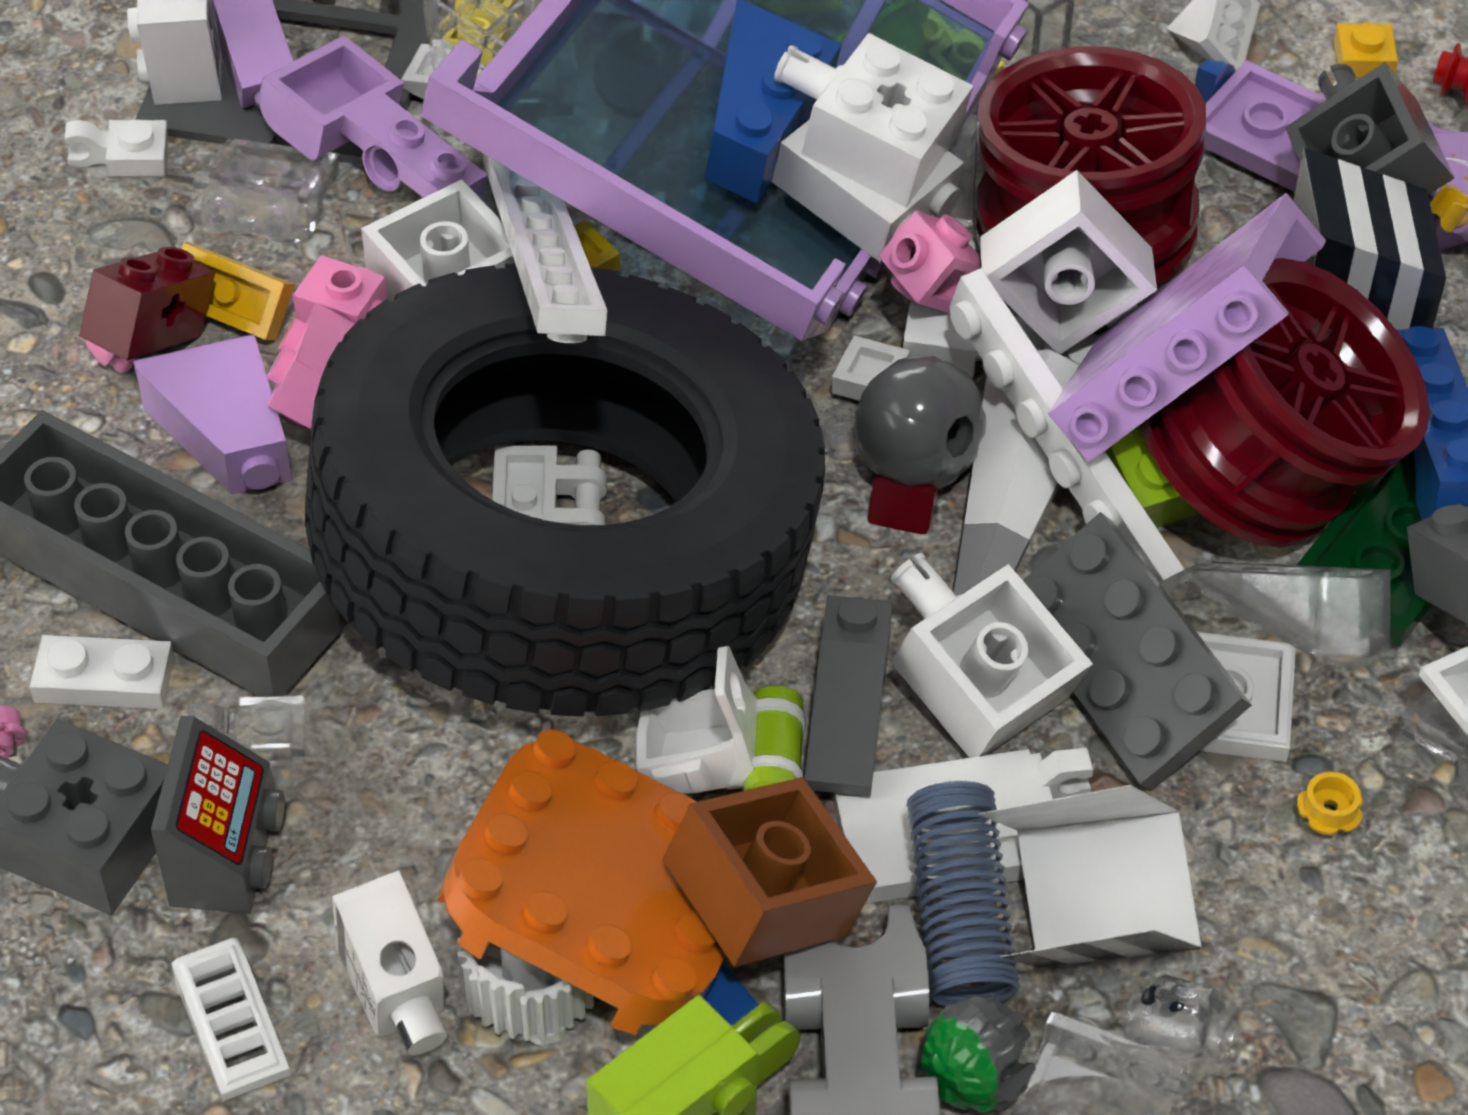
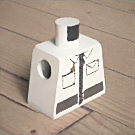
[332,870,447,1055]

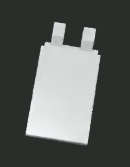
[832,748,1093,904]

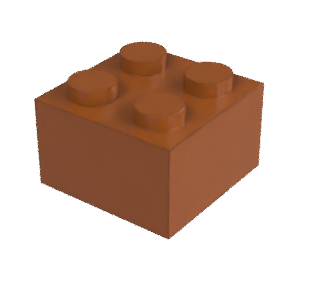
[662,777,877,967]

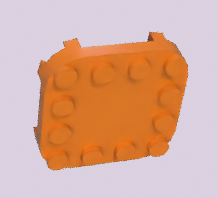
[437,729,726,1035]

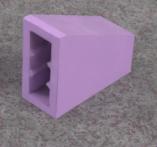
[211,0,293,109]
[134,334,292,495]

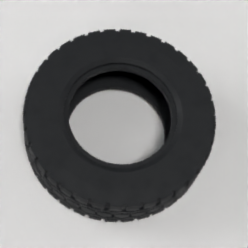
[305,263,825,717]

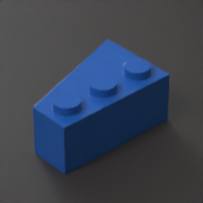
[704,0,842,203]

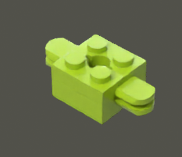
[586,995,801,1115]

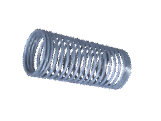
[906,781,1020,1006]

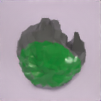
[921,995,1036,1113]

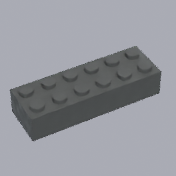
[0,410,348,704]

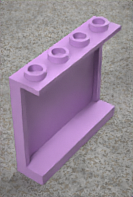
[1048,193,1326,462]

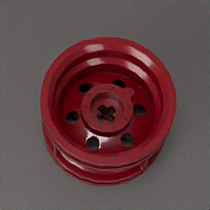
[976,46,1206,286]
[1140,258,1430,548]

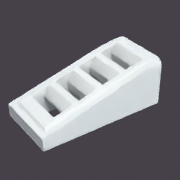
[172,938,291,1102]

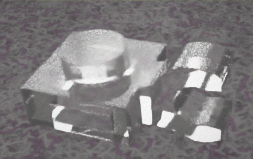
[189,696,306,766]

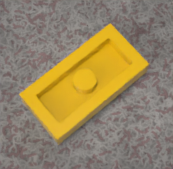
[182,243,295,341]

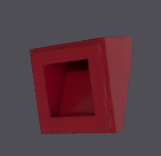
[868,475,941,534]

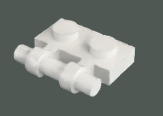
[492,446,607,525]

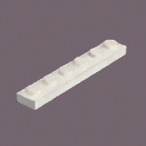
[949,268,1185,595]

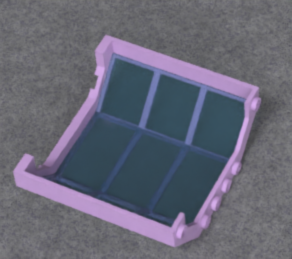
[420,0,1029,341]

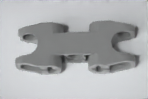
[783,905,940,1115]

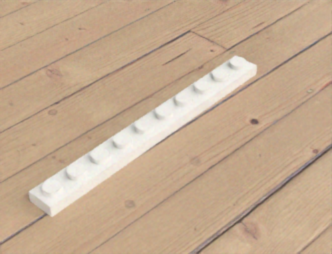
[482,153,607,343]

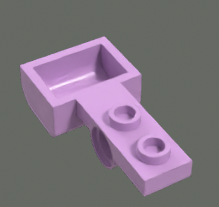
[259,35,488,198]

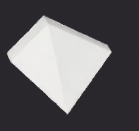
[1166,0,1260,71]

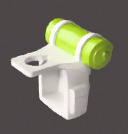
[636,646,806,795]

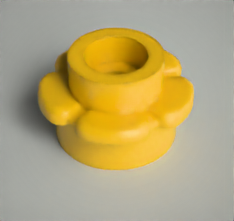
[1296,772,1363,835]

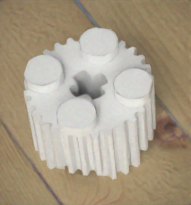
[457,929,595,1046]

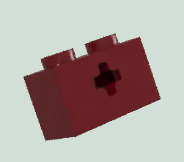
[79,247,215,360]

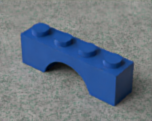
[1397,326,1468,520]

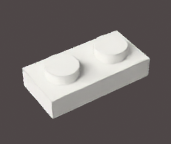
[30,635,175,709]

